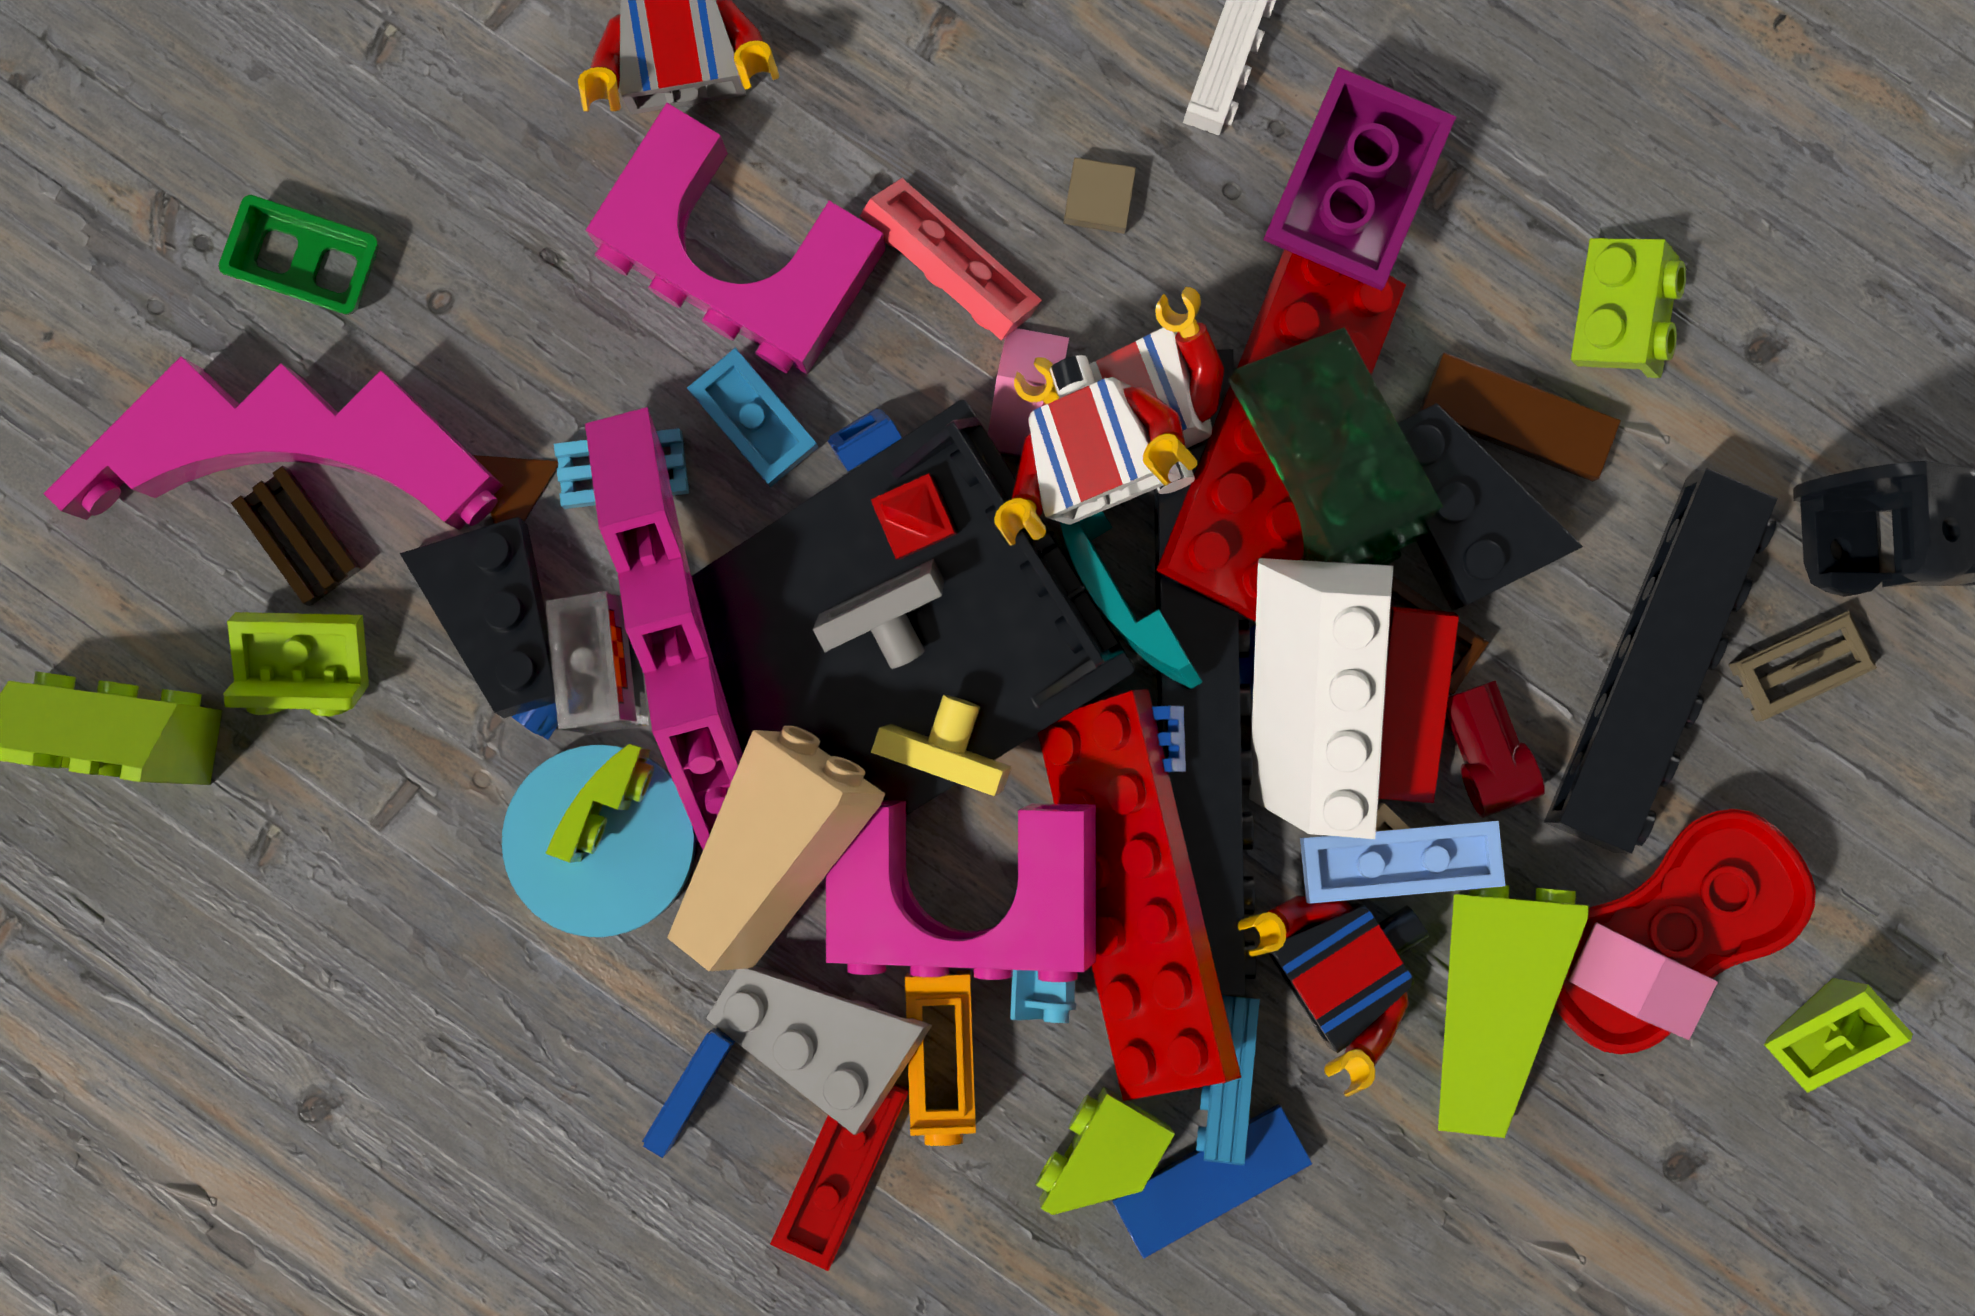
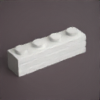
[1183,0,1276,135]

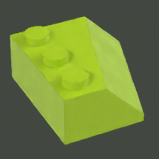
[0,671,222,785]

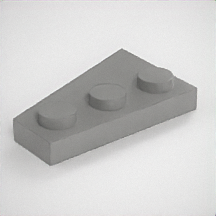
[706,965,932,1135]

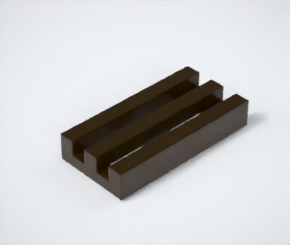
[231,465,361,606]

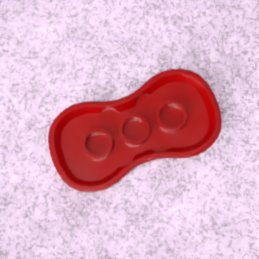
[1554,809,1816,1055]

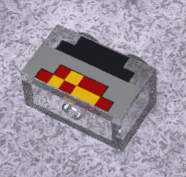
[545,591,649,734]

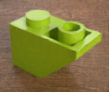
[1035,1086,1175,1215]

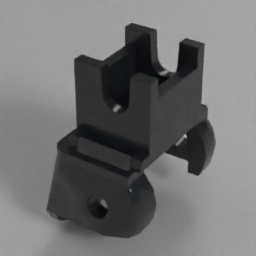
[1793,461,1975,597]

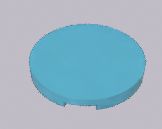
[502,745,696,937]

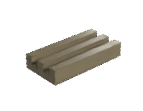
[1728,611,1877,722]

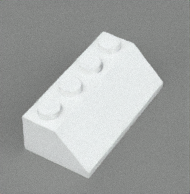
[1249,558,1393,839]

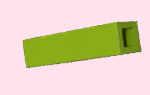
[1438,885,1589,1138]

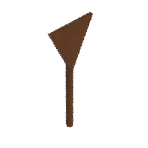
[472,455,558,524]

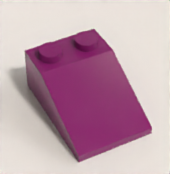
[1263,67,1457,291]

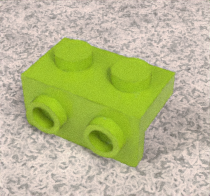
[1570,238,1686,378]
[223,612,369,716]

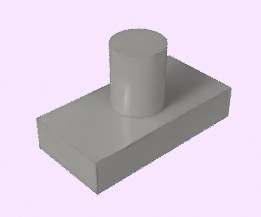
[813,559,945,669]

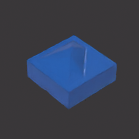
[827,408,902,471]

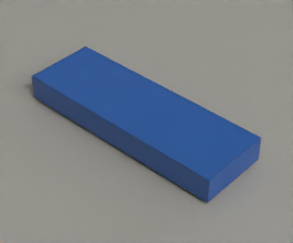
[1112,1104,1312,1259]

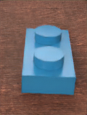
[687,347,819,488]

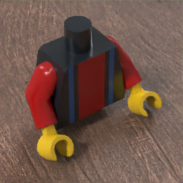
[1238,895,1429,1097]

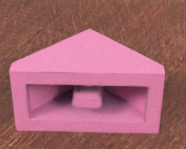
[988,328,1069,457]
[1567,922,1718,1040]

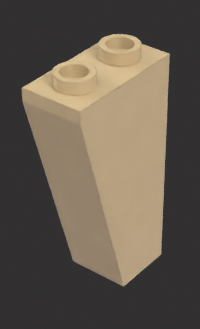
[667,726,885,971]

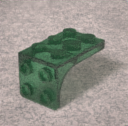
[1228,327,1443,565]

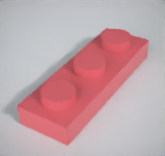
[860,178,1042,341]

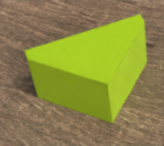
[1764,978,1913,1093]

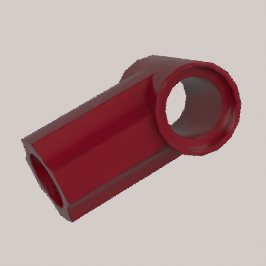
[1446,680,1545,818]

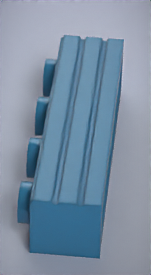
[1196,995,1260,1166]

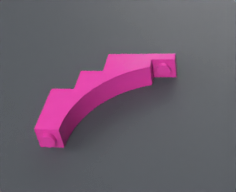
[43,356,503,531]
[585,407,743,850]

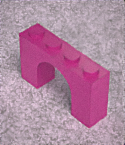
[586,103,886,374]
[826,800,1096,982]

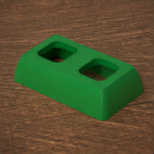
[218,195,379,315]

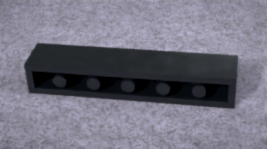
[1544,468,1778,854]

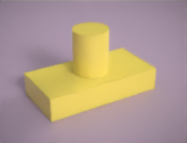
[871,695,1012,796]

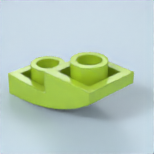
[545,744,654,863]

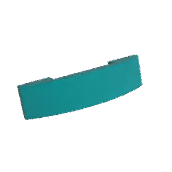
[1060,511,1202,689]

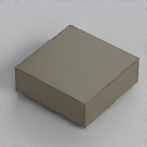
[1063,157,1136,234]

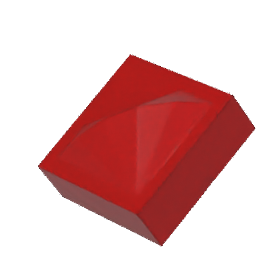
[871,473,958,560]

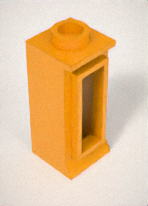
[905,970,976,1146]

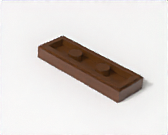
[1419,352,1621,482]

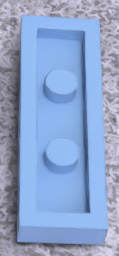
[1300,821,1505,904]

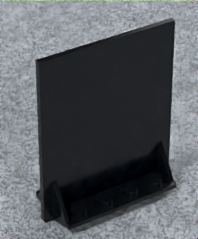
[691,400,1135,816]

